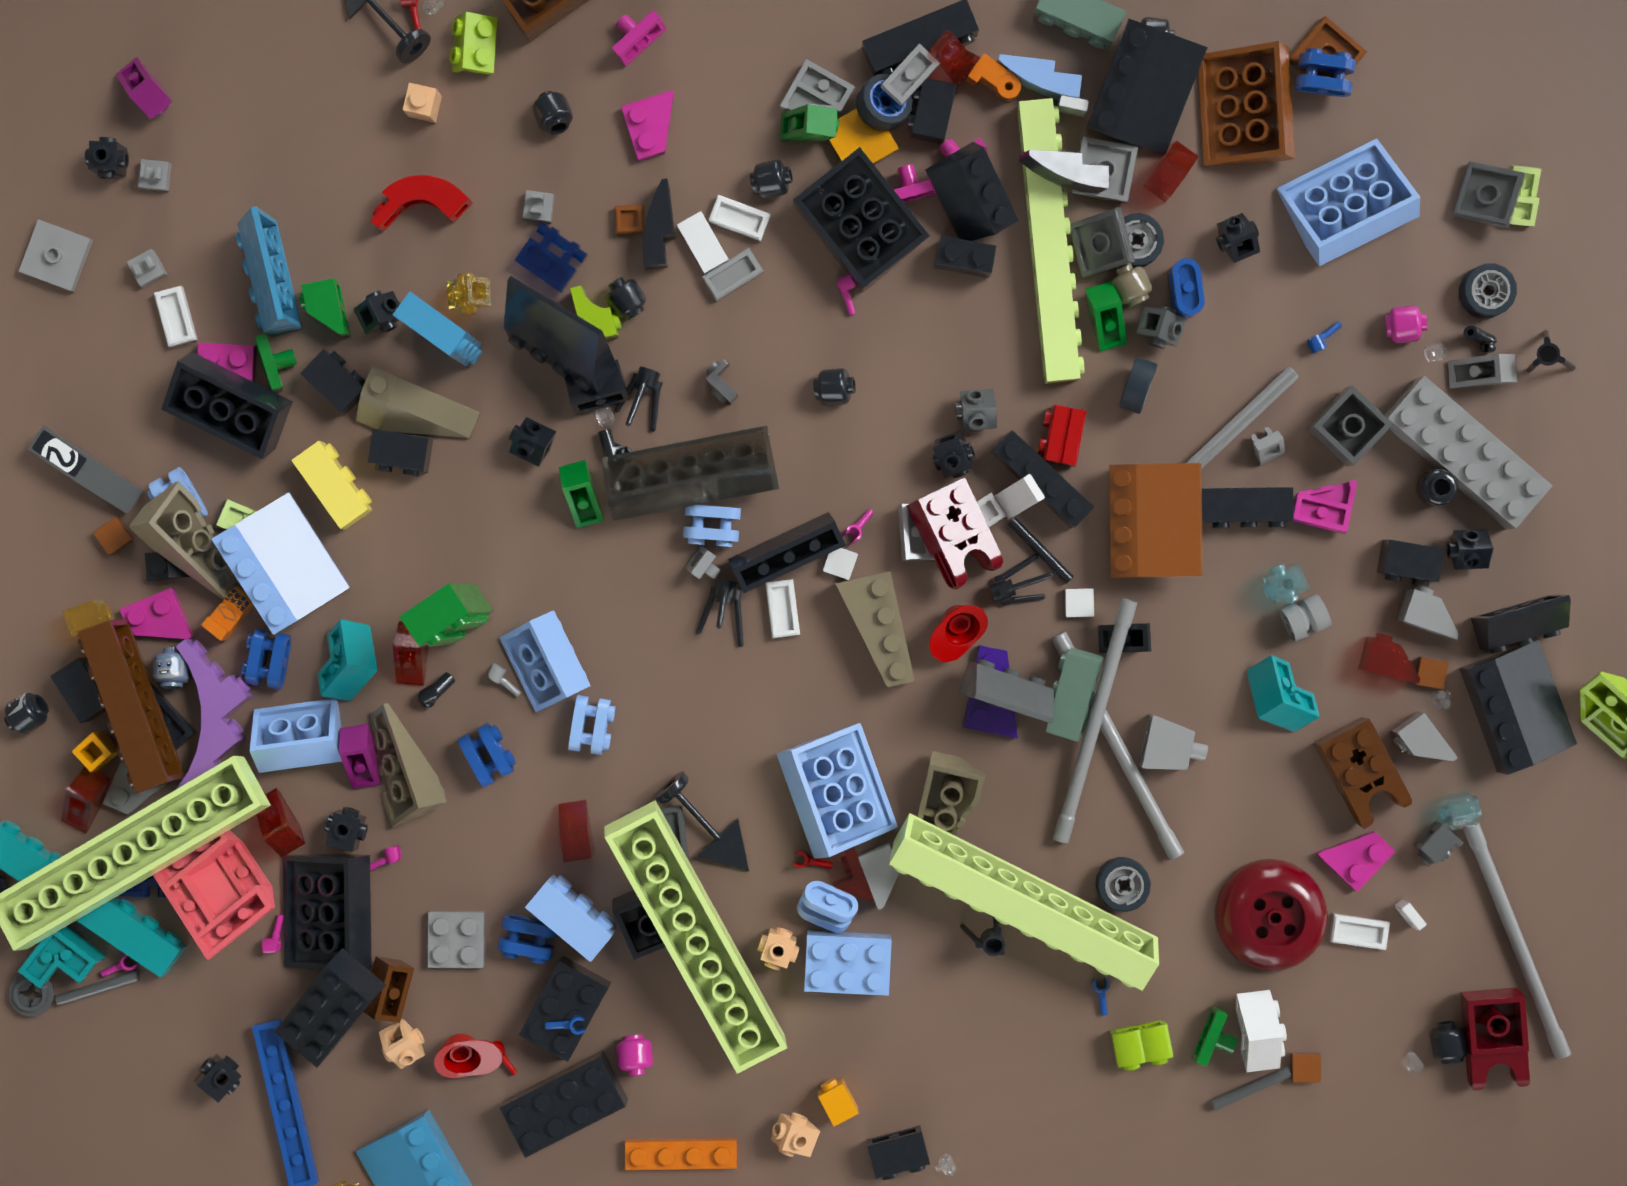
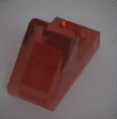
[929,30,980,86]
[833,846,874,902]

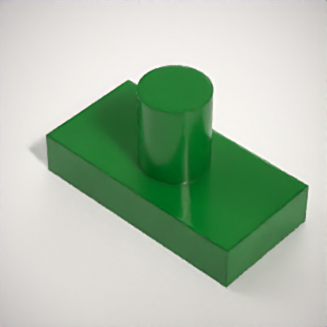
[254,333,297,393]
[1192,1006,1238,1067]

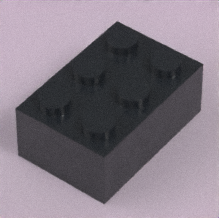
[519,956,611,1062]

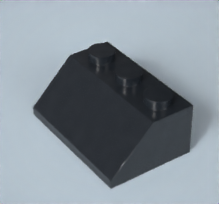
[925,142,1019,241]
[1471,595,1571,654]
[612,891,666,960]

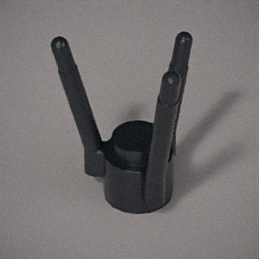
[1526,330,1576,373]
[615,366,663,432]
[989,554,1054,606]
[696,579,744,647]
[960,917,1005,956]

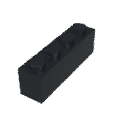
[862,0,979,77]
[990,430,1094,529]
[1202,487,1294,528]
[728,512,846,593]

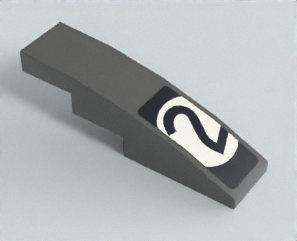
[28,425,143,514]

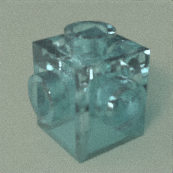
[1262,563,1310,606]

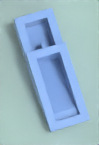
[997,54,1082,100]

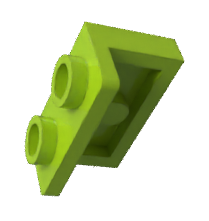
[450,12,497,75]

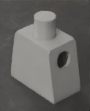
[1138,714,1208,770]

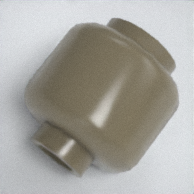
[1111,264,1152,307]

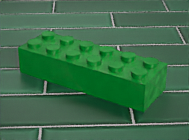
[399,583,494,647]

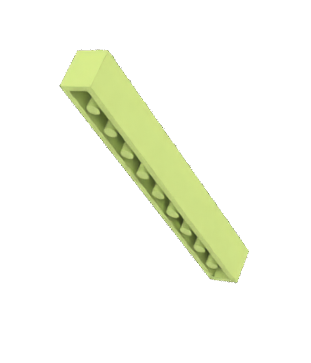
[1017,98,1084,384]

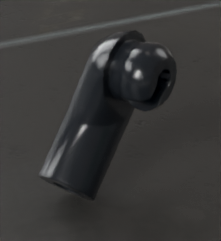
[1463,325,1497,353]
[598,429,633,464]
[418,672,455,708]

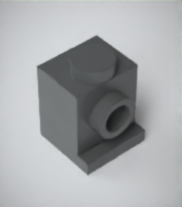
[1413,821,1464,867]

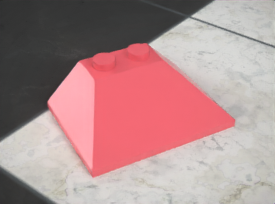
[153,830,275,960]

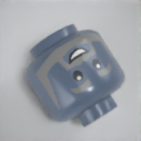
[152,647,190,689]

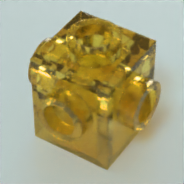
[446,273,491,315]

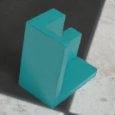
[317,619,377,701]
[1247,655,1320,732]
[18,925,106,988]

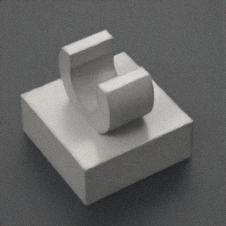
[138,159,172,192]
[523,190,555,223]
[127,249,168,288]
[1251,427,1285,465]
[684,545,720,579]

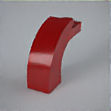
[370,175,473,232]

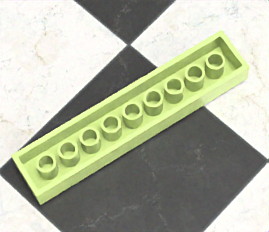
[0,756,271,951]
[604,800,787,1074]
[889,813,1159,991]

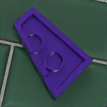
[963,645,1018,738]

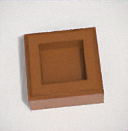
[615,205,644,235]
[93,517,134,556]
[1414,657,1449,690]
[1291,1053,1321,1083]

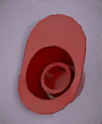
[929,605,988,662]
[434,1033,502,1078]

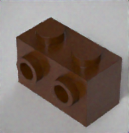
[364,956,414,1023]

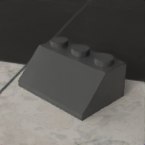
[958,659,1054,724]

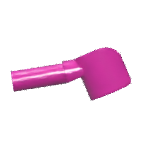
[836,274,855,315]
[841,509,874,545]
[370,845,402,871]
[262,914,284,953]
[101,954,139,977]

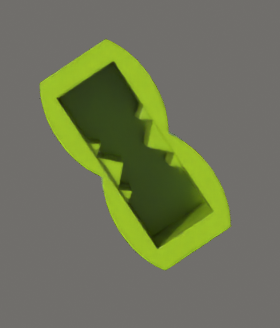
[1110,1020,1174,1071]

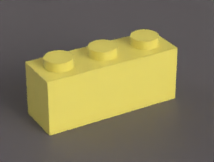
[291,441,373,530]

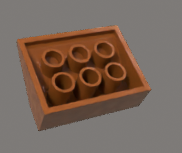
[1198,41,1295,167]
[1109,463,1203,578]

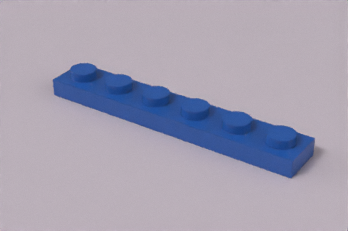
[252,1018,319,1186]

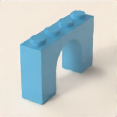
[393,291,483,367]

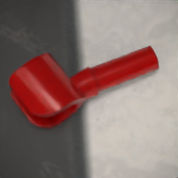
[400,0,421,30]
[793,850,833,869]
[492,1040,518,1076]

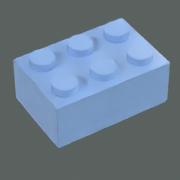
[525,874,617,962]
[804,930,892,996]

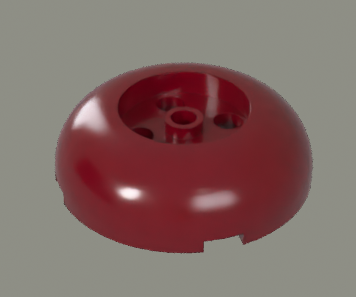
[1215,859,1328,971]

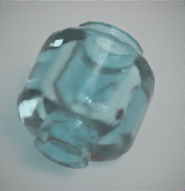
[1438,791,1483,830]

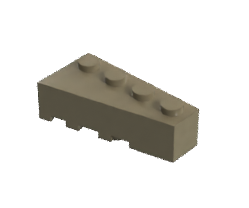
[835,571,915,687]

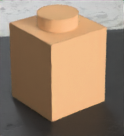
[403,83,442,123]

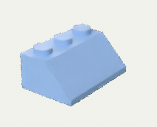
[499,610,591,712]
[250,698,342,773]

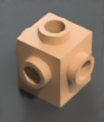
[757,927,800,970]
[378,1018,425,1069]
[771,1113,820,1157]

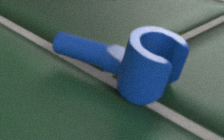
[1308,321,1342,353]
[1091,977,1110,1016]
[545,1015,585,1035]

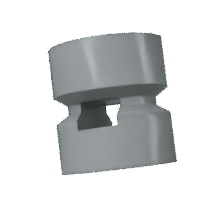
[1279,594,1332,642]

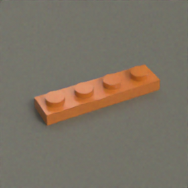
[625,1138,737,1170]

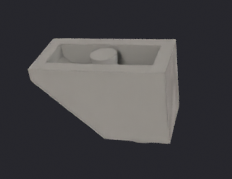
[1448,354,1518,389]
[1397,586,1459,639]
[1391,711,1458,761]
[858,842,899,910]

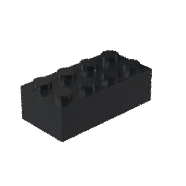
[161,352,293,459]
[274,948,386,1068]
[500,1050,628,1158]

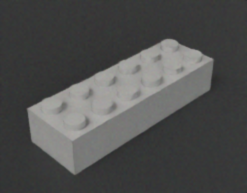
[1384,376,1553,529]

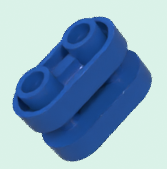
[1295,48,1356,97]
[1167,258,1205,319]
[241,629,292,690]
[458,722,517,788]
[497,915,557,964]

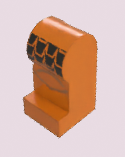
[966,53,1021,103]
[201,586,254,641]

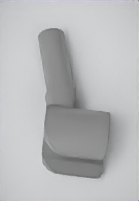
[488,663,521,697]

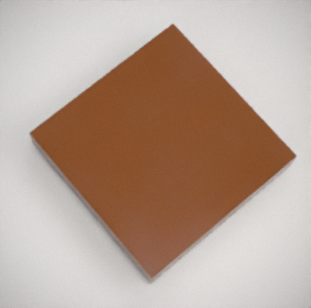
[1289,16,1367,78]

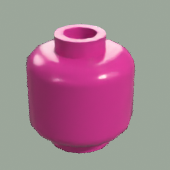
[1385,305,1427,343]
[616,1034,654,1077]

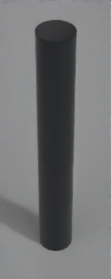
[1007,517,1074,584]

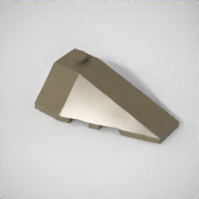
[356,367,480,438]
[129,482,237,599]
[370,703,447,827]
[917,751,985,836]

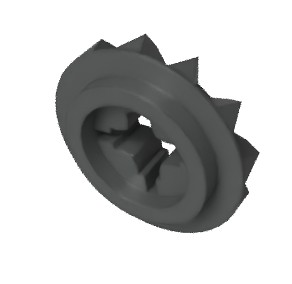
[9,974,55,1016]

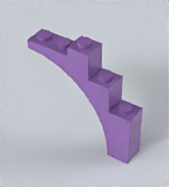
[176,639,253,789]

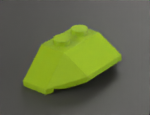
[1580,672,1627,759]

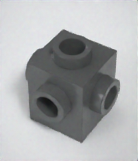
[1136,306,1186,349]
[955,389,997,431]

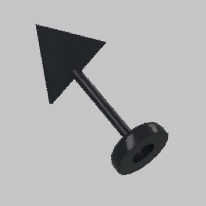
[345,0,431,64]
[655,771,749,871]

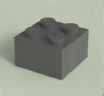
[1306,385,1393,467]

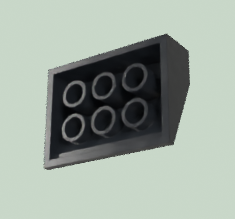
[1087,18,1208,155]
[793,147,930,293]
[504,276,618,394]
[1459,639,1577,775]
[283,854,372,970]

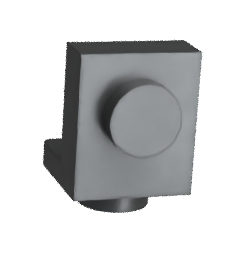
[706,359,739,404]

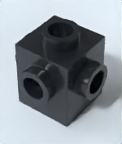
[85,137,129,179]
[1216,213,1260,263]
[353,290,400,334]
[509,417,557,467]
[933,431,975,478]
[1446,529,1494,570]
[325,807,368,852]
[194,1054,241,1103]

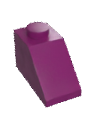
[116,57,172,119]
[339,724,381,789]

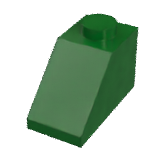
[780,104,839,142]
[299,278,351,337]
[1085,281,1127,352]
[559,460,604,528]

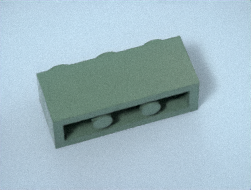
[1034,0,1127,49]
[1045,647,1104,742]

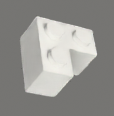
[1235,990,1287,1072]

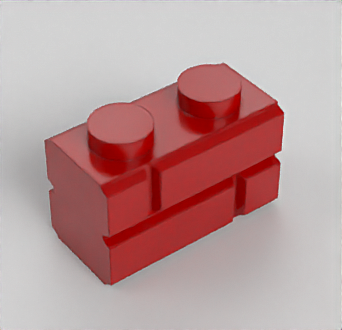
[1037,405,1087,467]

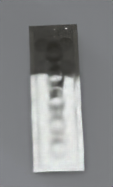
[602,426,779,521]

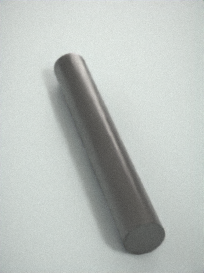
[55,970,140,1006]
[1211,1066,1292,1111]

